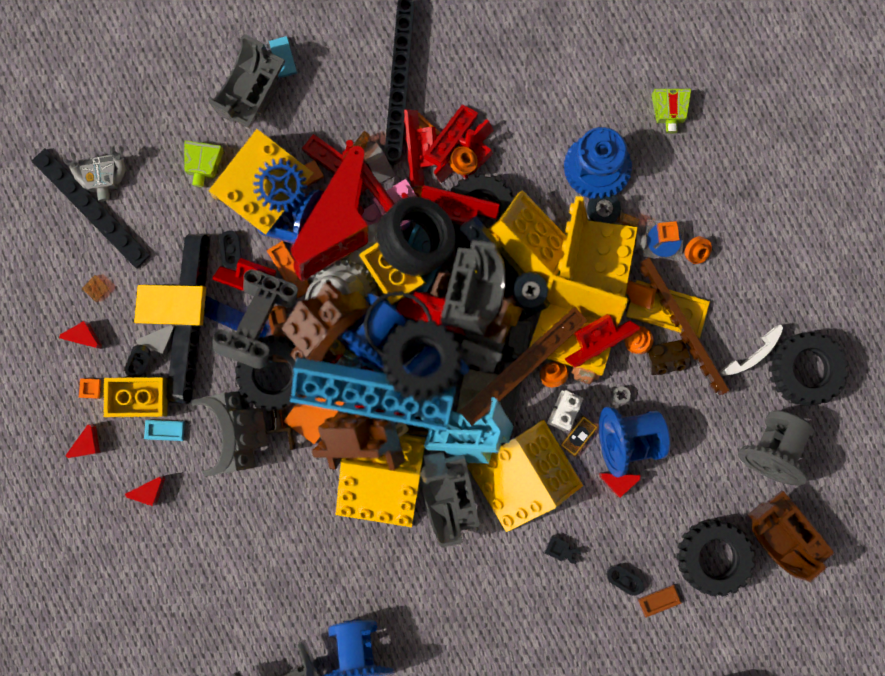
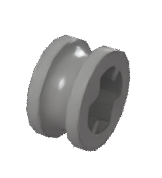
[634,233,646,251]
[613,387,631,404]

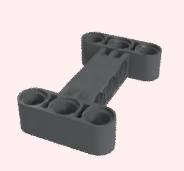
[212,270,298,368]

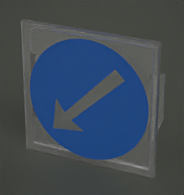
[643,219,685,261]

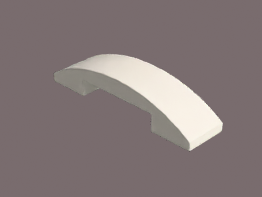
[719,325,783,376]

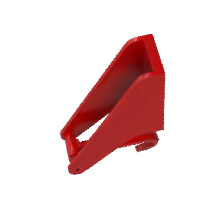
[291,146,408,282]

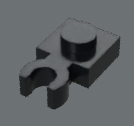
[544,535,581,564]

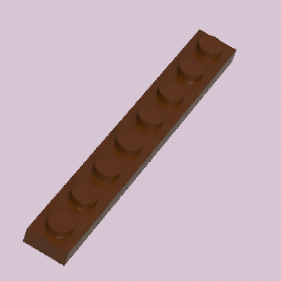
[640,258,730,395]
[459,306,588,426]

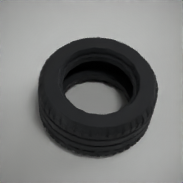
[376,196,456,276]

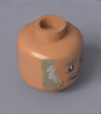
[571,367,600,384]

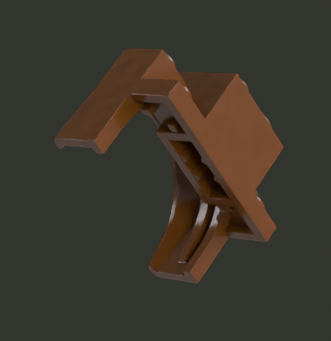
[431,273,523,344]
[282,281,371,363]
[311,411,406,471]
[748,491,834,582]

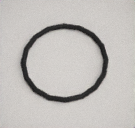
[364,291,432,360]

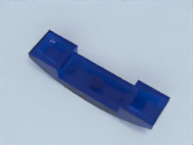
[204,296,270,338]

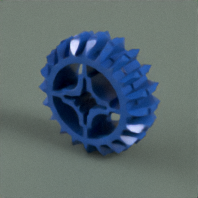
[253,158,307,213]

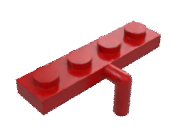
[424,104,478,168]
[302,134,368,195]

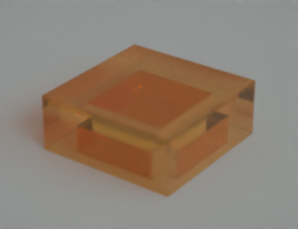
[617,213,640,227]
[82,275,110,302]

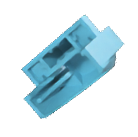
[420,398,513,464]

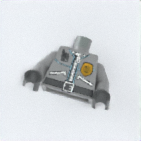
[63,146,126,201]

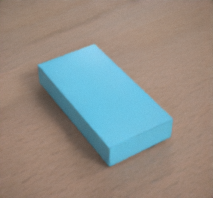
[269,36,297,78]
[144,420,185,441]

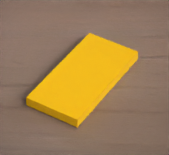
[626,280,710,338]
[134,285,206,326]

